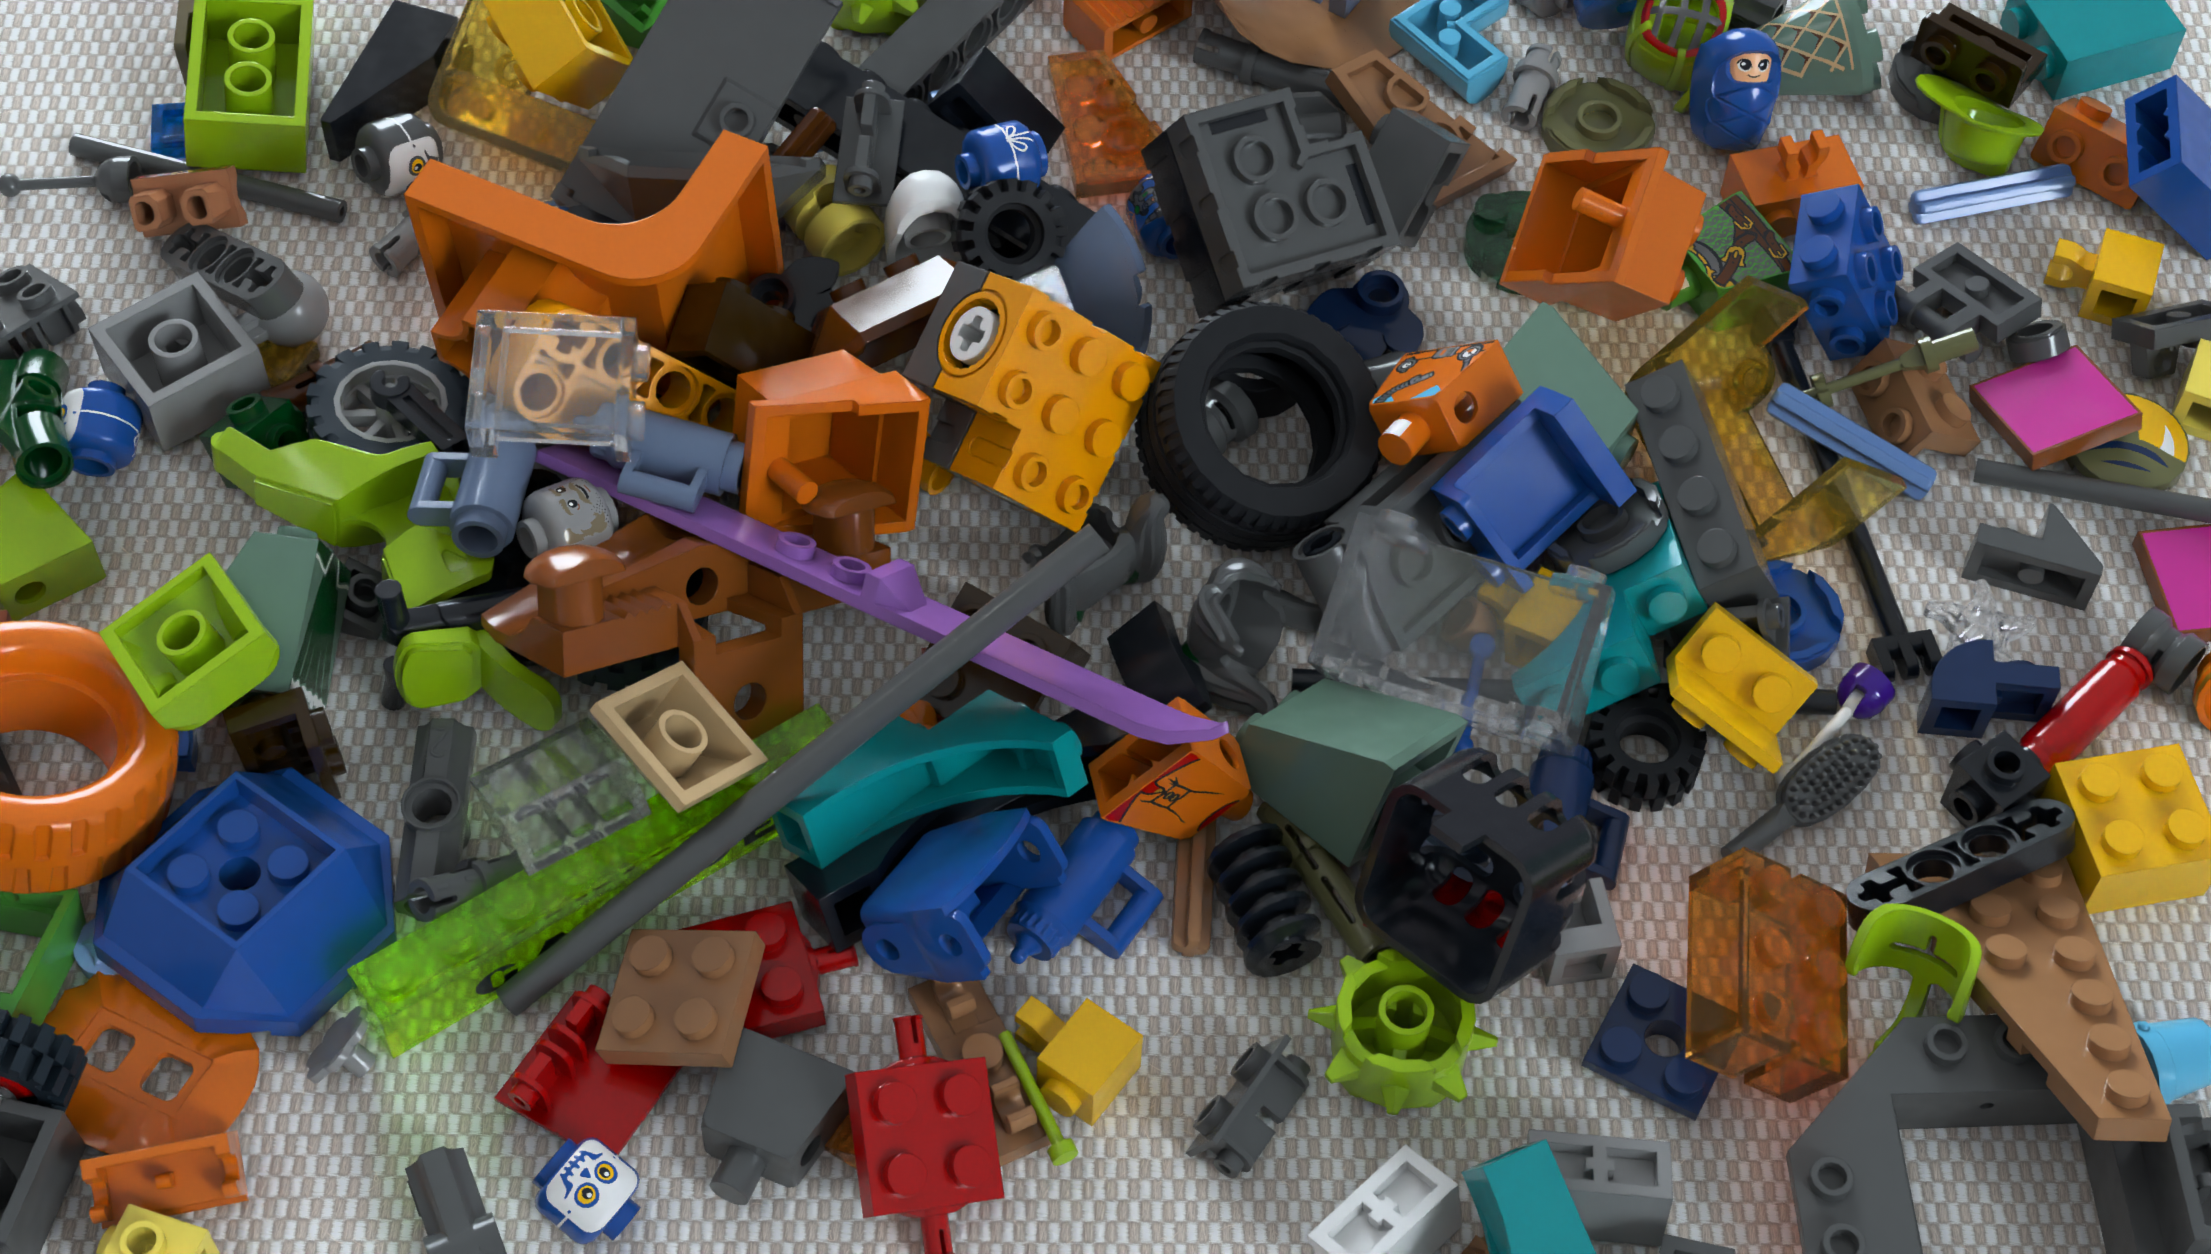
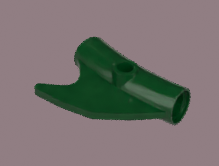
[0,349,74,489]

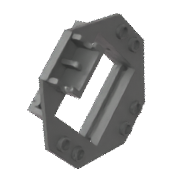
[1786,1015,2211,1254]

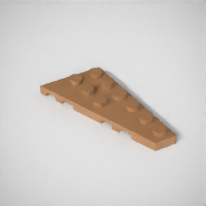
[1865,853,2172,1142]

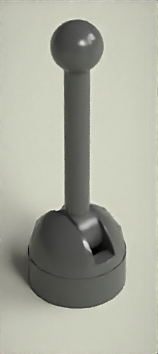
[0,156,143,204]

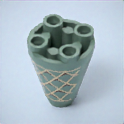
[1755,0,1883,96]

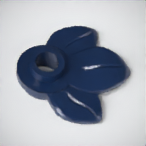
[1306,270,1424,360]

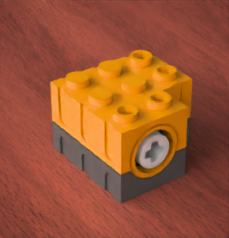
[902,260,1162,533]

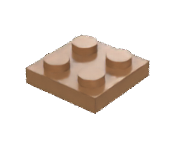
[595,929,766,1068]

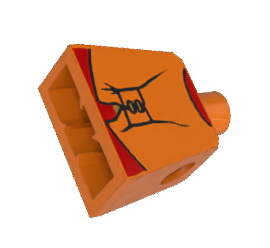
[1088,697,1253,840]

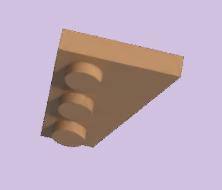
[1325,48,1517,210]

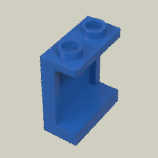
[1430,385,1637,593]

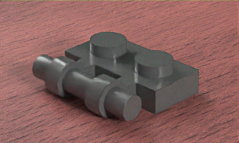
[1894,242,2042,364]

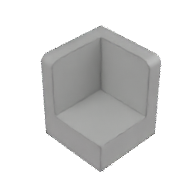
[1541,877,1622,987]

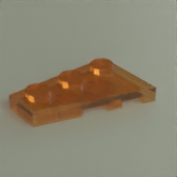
[1047,50,1163,199]

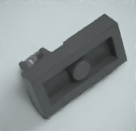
[2111,299,2211,379]

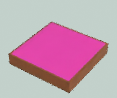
[1969,344,2143,471]
[2132,524,2211,642]

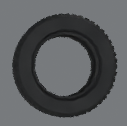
[1134,302,1382,552]

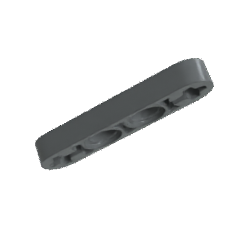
[160,223,304,320]

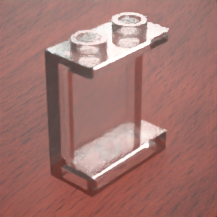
[465,310,651,462]

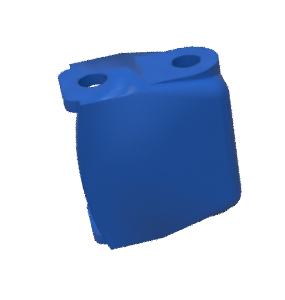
[860,807,1068,983]

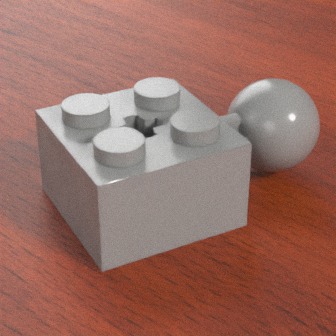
[88,269,329,452]

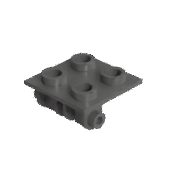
[0,263,86,360]

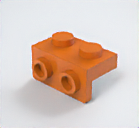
[2030,96,2139,209]

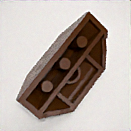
[809,253,957,368]

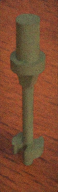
[1803,327,1979,407]

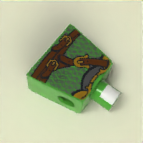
[1661,191,1796,327]

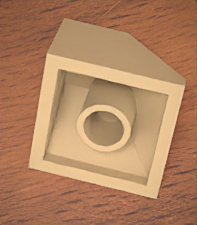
[589,661,769,813]

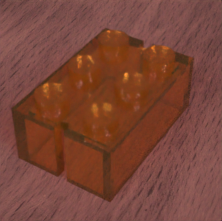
[1685,847,1849,1104]

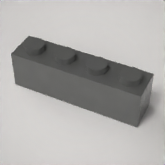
[1624,359,1779,608]

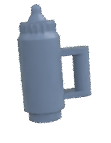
[573,404,745,513]
[407,412,537,558]

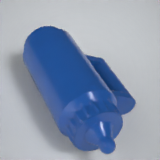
[1007,810,1164,964]

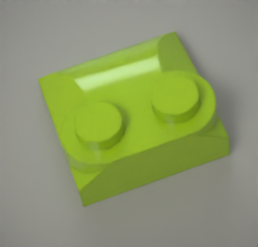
[99,552,280,731]

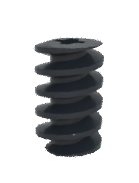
[1207,823,1322,978]

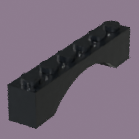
[784,684,1129,953]

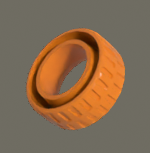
[0,620,179,894]

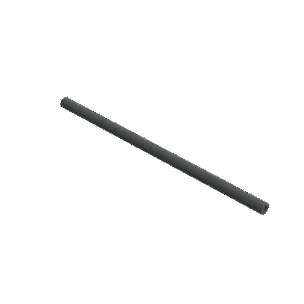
[496,523,1110,1016]

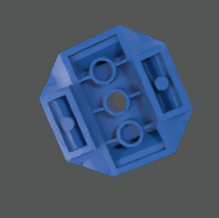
[93,767,397,1037]

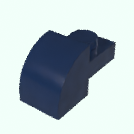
[1917,639,2061,739]

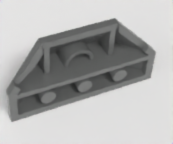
[578,146,826,221]

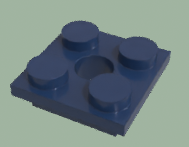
[1581,963,1746,1121]

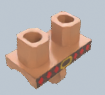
[128,165,248,237]

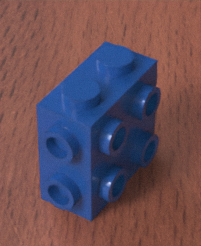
[1788,184,1904,361]

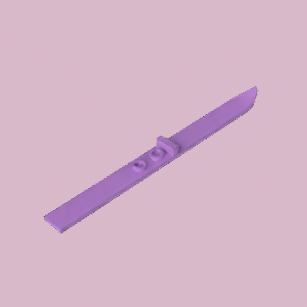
[535,440,1230,745]

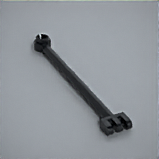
[1747,296,1942,682]

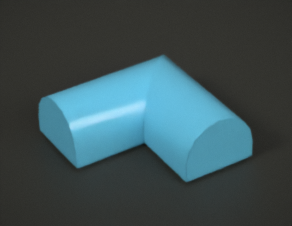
[1389,0,1510,104]

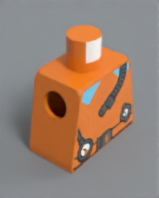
[1369,340,1524,465]

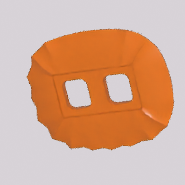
[42,971,259,1155]

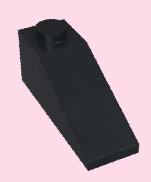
[320,0,467,162]

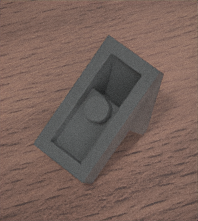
[1961,503,2103,611]

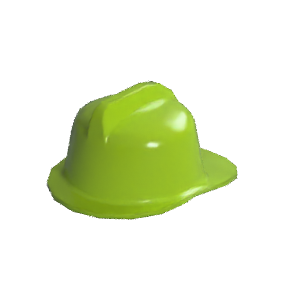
[1915,74,2045,177]

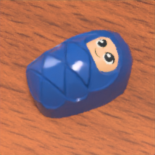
[1689,28,1781,151]

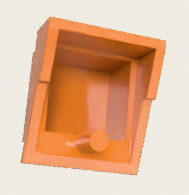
[1499,147,1707,322]
[732,349,931,535]

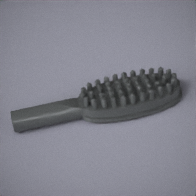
[1720,734,1882,869]

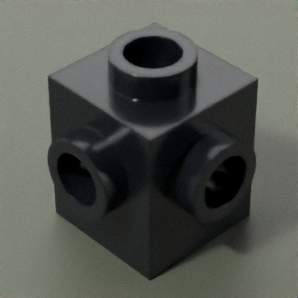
[1940,730,2051,828]

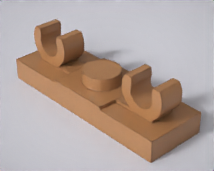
[908,980,1051,1167]

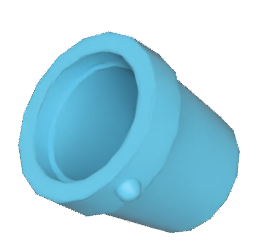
[2133,1017,2211,1104]

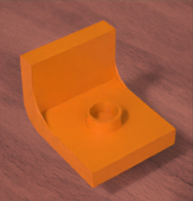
[404,129,785,412]

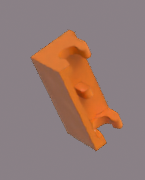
[79,1130,249,1229]

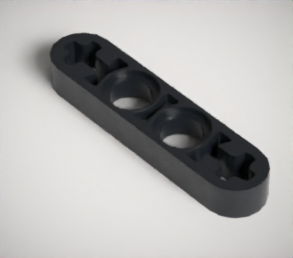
[1846,799,2075,932]

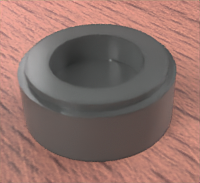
[2005,320,2070,363]

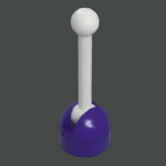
[1776,662,1895,784]

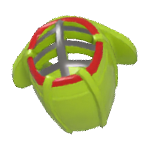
[1624,0,1734,113]

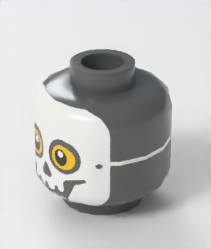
[351,113,443,196]

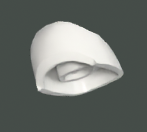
[884,170,965,266]

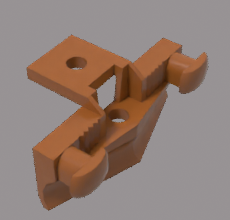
[481,478,896,757]

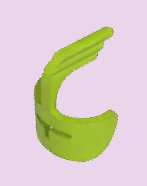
[1843,904,1982,1059]

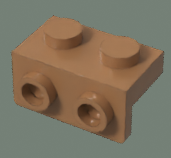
[1847,338,1981,457]

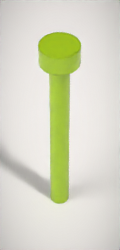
[998,1030,1079,1166]

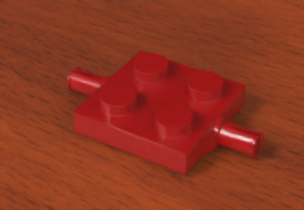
[678,901,859,1039]
[845,1014,1005,1254]

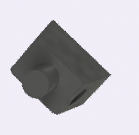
[701,1027,855,1205]

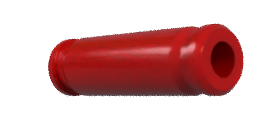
[2019,646,2153,773]

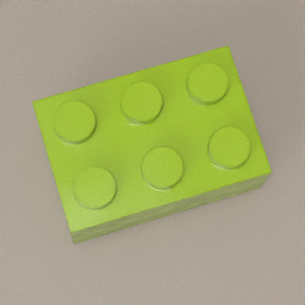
[183,0,314,173]

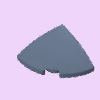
[1036,204,1152,354]

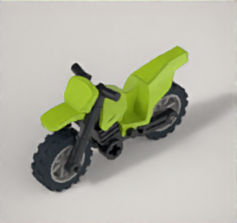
[211,341,709,731]

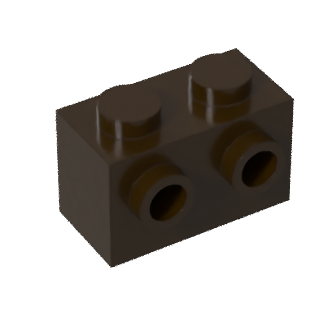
[665,277,815,390]

